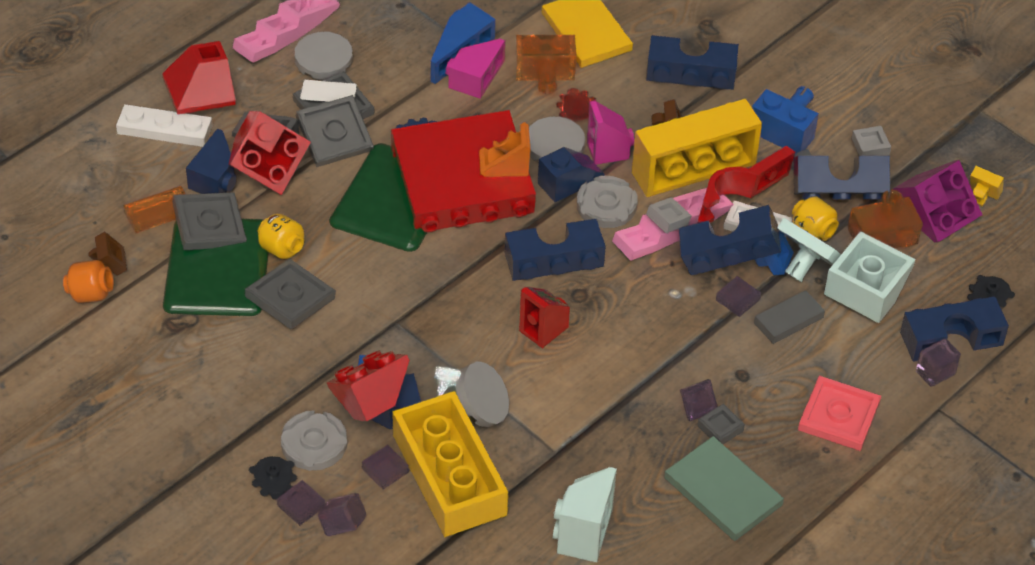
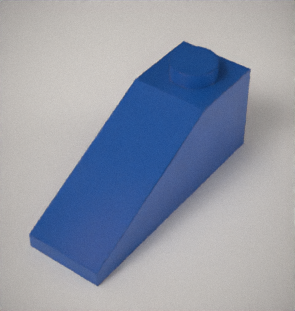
[431,2,495,84]

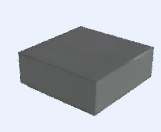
[697,404,745,444]

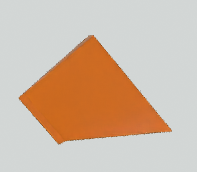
[479,122,530,177]

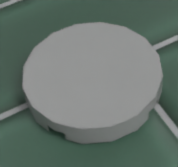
[295,32,353,80]
[529,117,585,162]
[577,176,638,228]
[456,361,509,428]
[281,411,347,471]

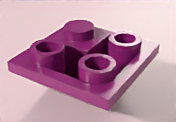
[893,160,982,242]

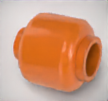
[63,260,114,303]

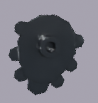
[967,275,1015,308]
[248,456,298,501]

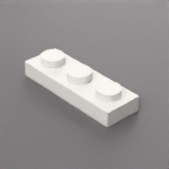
[116,104,213,147]

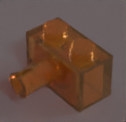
[515,35,576,94]
[848,190,923,249]

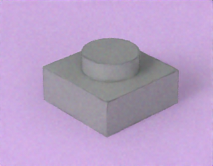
[851,126,891,156]
[646,197,692,233]

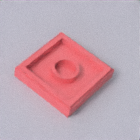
[798,376,881,451]

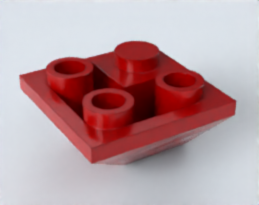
[162,41,236,115]
[228,111,311,195]
[327,350,410,421]

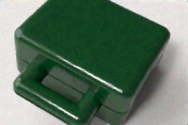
[329,143,428,252]
[162,218,269,316]

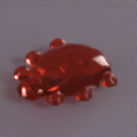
[556,88,596,121]

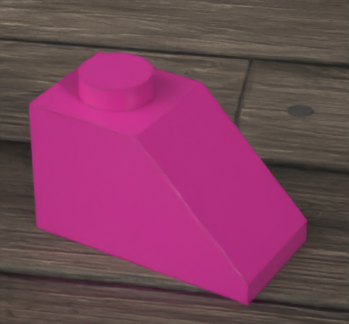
[446,39,505,99]
[587,101,634,165]

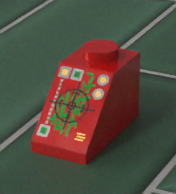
[519,287,570,349]

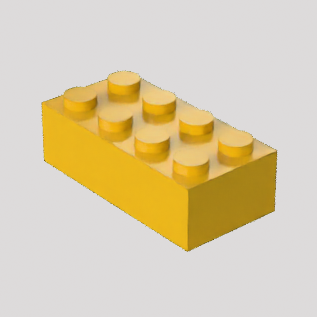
[632,98,762,198]
[393,391,508,537]

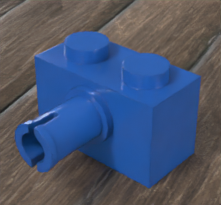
[752,86,819,154]

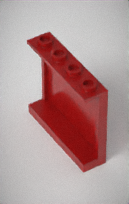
[391,110,536,232]

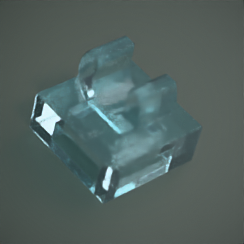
[434,366,461,396]

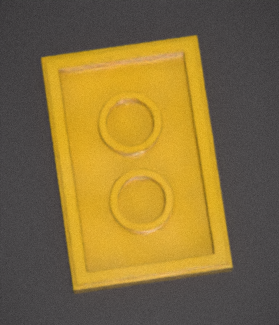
[541,0,633,68]

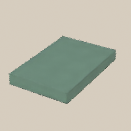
[664,436,784,541]

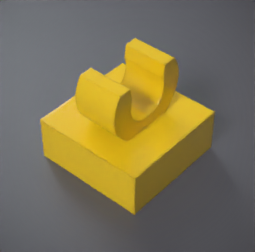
[970,166,1004,207]

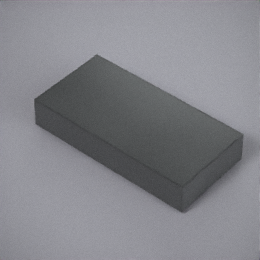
[754,290,825,344]

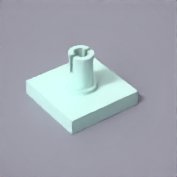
[777,218,841,282]

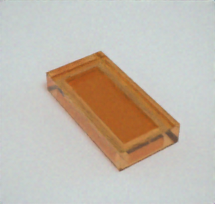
[123,186,186,233]

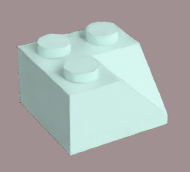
[824,231,916,323]
[553,467,617,563]

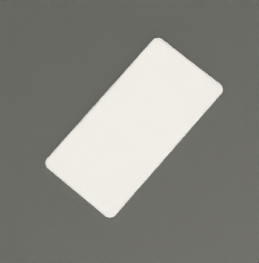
[300,80,357,102]

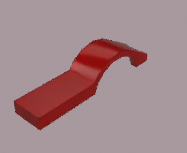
[697,146,795,223]

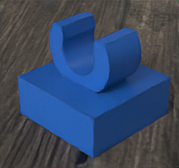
[754,230,794,275]

